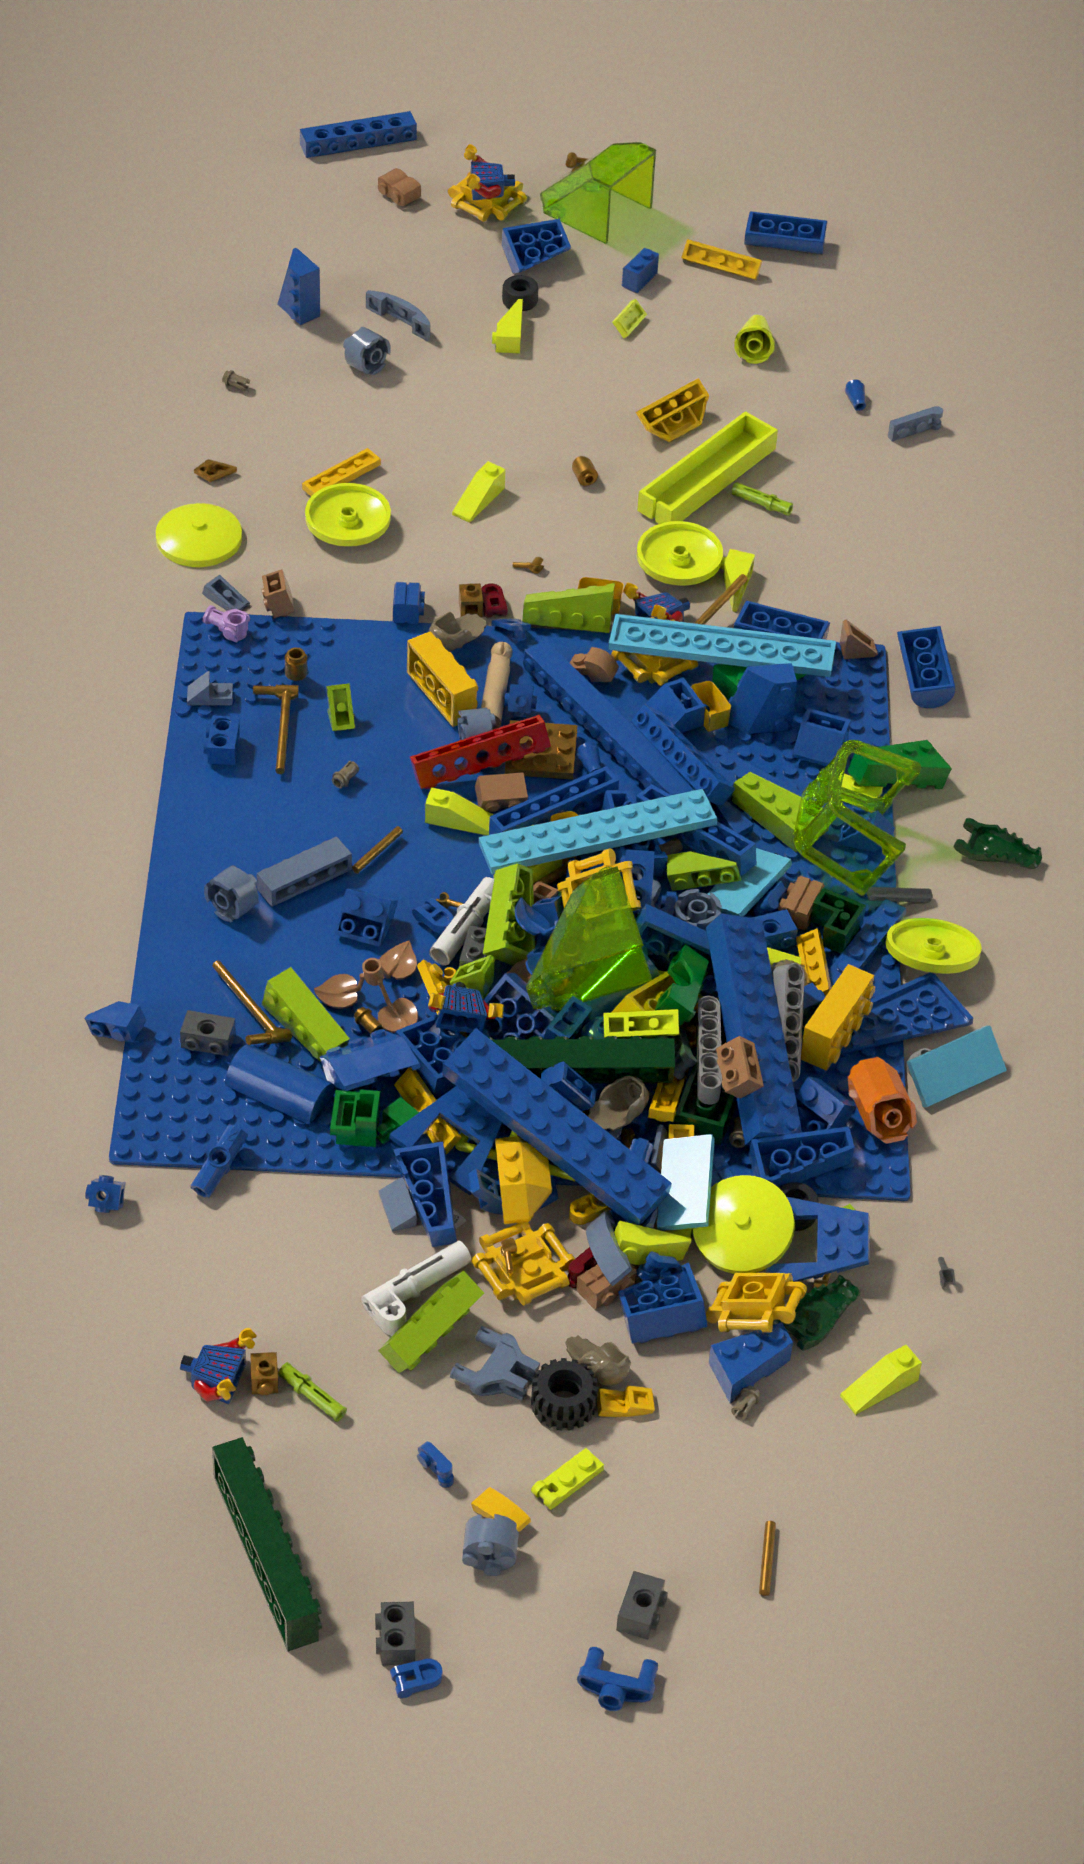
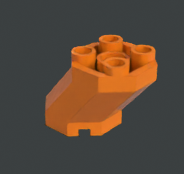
[848,1057,917,1144]

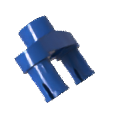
[577,1647,658,1711]

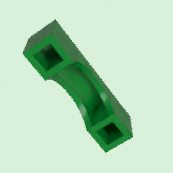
[655,945,709,1027]

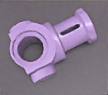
[203,605,250,643]

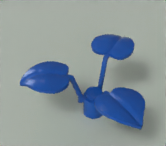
[515,897,610,989]

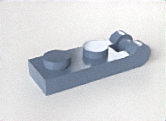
[888,406,943,442]
[668,1027,697,1080]

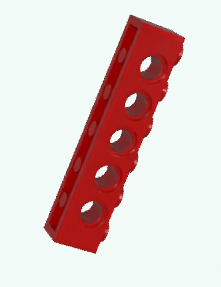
[410,715,551,789]

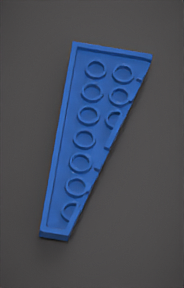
[801,972,974,1063]

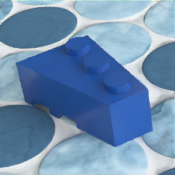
[709,1323,793,1403]

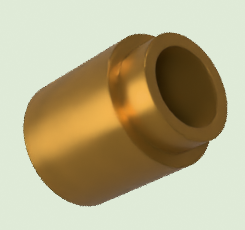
[572,456,598,486]
[285,647,307,681]

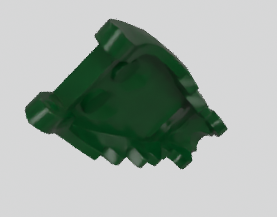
[953,818,1042,869]
[773,1275,861,1351]

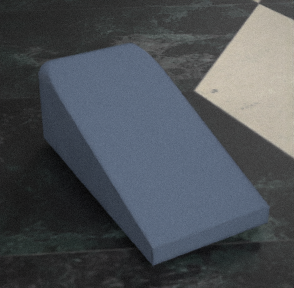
[202,574,250,611]

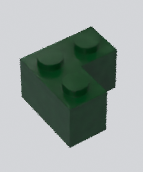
[810,888,866,954]

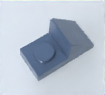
[187,671,233,705]

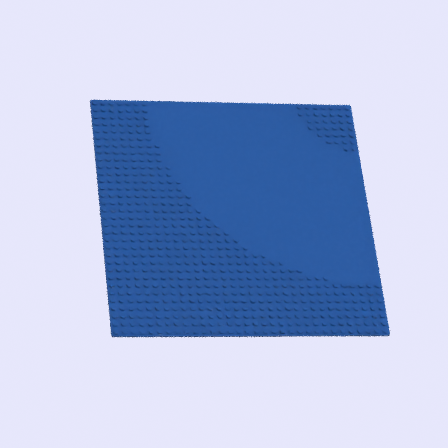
[109,612,910,1201]

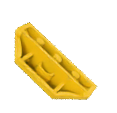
[636,378,709,443]
[495,1136,552,1224]

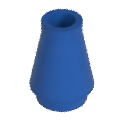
[845,379,866,411]
[577,742,601,773]

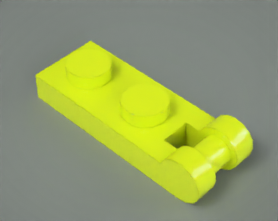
[531,1448,604,1510]

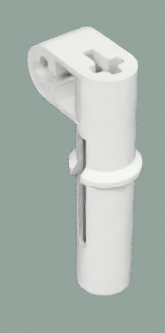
[429,877,494,965]
[361,1241,472,1336]

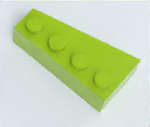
[522,583,615,633]
[732,772,831,852]
[483,863,535,966]
[261,967,350,1062]
[378,1270,484,1373]

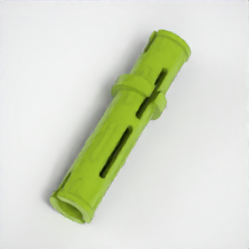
[731,482,793,516]
[278,1362,347,1422]

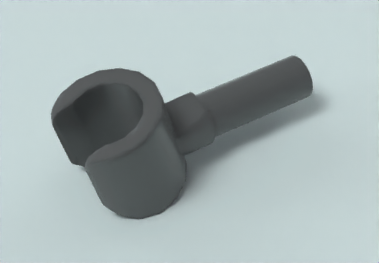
[938,1257,956,1287]

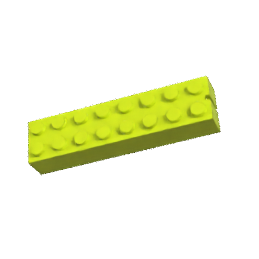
[637,411,778,524]

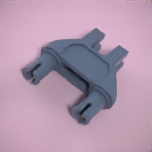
[450,1326,540,1401]

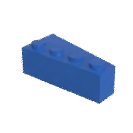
[601,790,668,877]
[749,1126,855,1188]
[393,1142,457,1247]

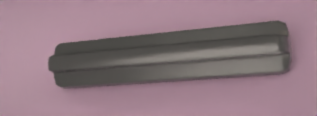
[867,887,933,902]

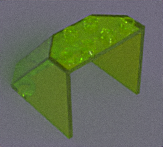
[540,142,656,244]
[526,866,652,1010]

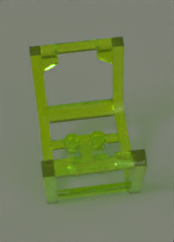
[793,740,921,896]

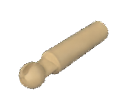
[481,642,513,730]

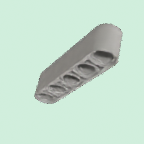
[772,963,805,1082]
[696,996,722,1105]

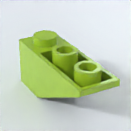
[667,852,741,891]

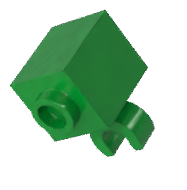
[377,1097,419,1144]

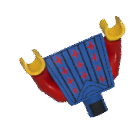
[464,144,515,200]
[623,582,690,622]
[428,982,504,1033]
[180,1328,257,1404]

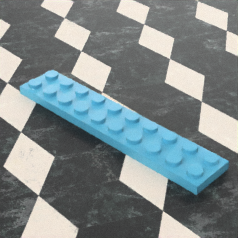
[609,614,836,677]
[479,789,717,874]

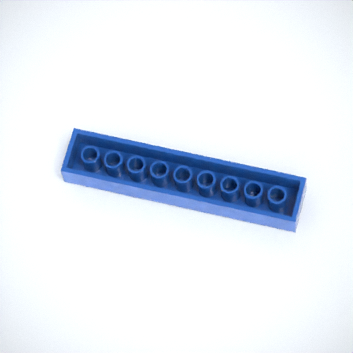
[706,913,802,1145]
[442,1028,672,1226]

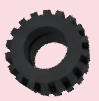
[531,1358,598,1431]

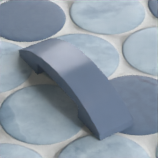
[366,290,430,342]
[586,1209,632,1286]

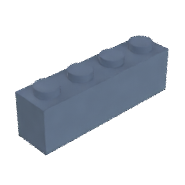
[257,836,352,907]

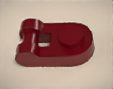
[481,583,508,618]
[568,1247,597,1288]

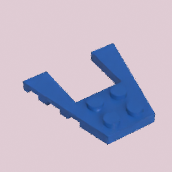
[710,752,805,836]
[389,1086,502,1196]
[766,1197,870,1282]

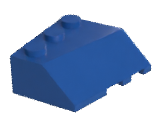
[502,219,571,273]
[277,248,320,325]
[728,663,797,734]
[483,973,559,1040]
[395,1015,466,1098]
[320,1029,421,1091]
[618,1262,708,1344]

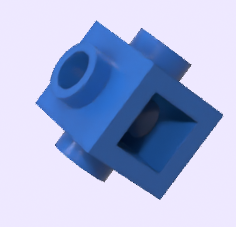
[504,684,537,717]
[85,1175,126,1213]

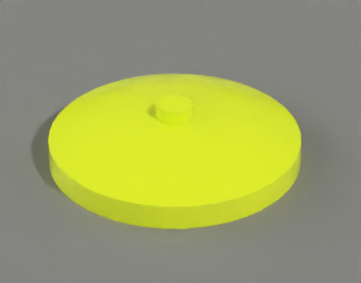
[305,483,391,546]
[156,503,242,567]
[637,521,723,586]
[886,918,982,974]
[692,1175,795,1274]

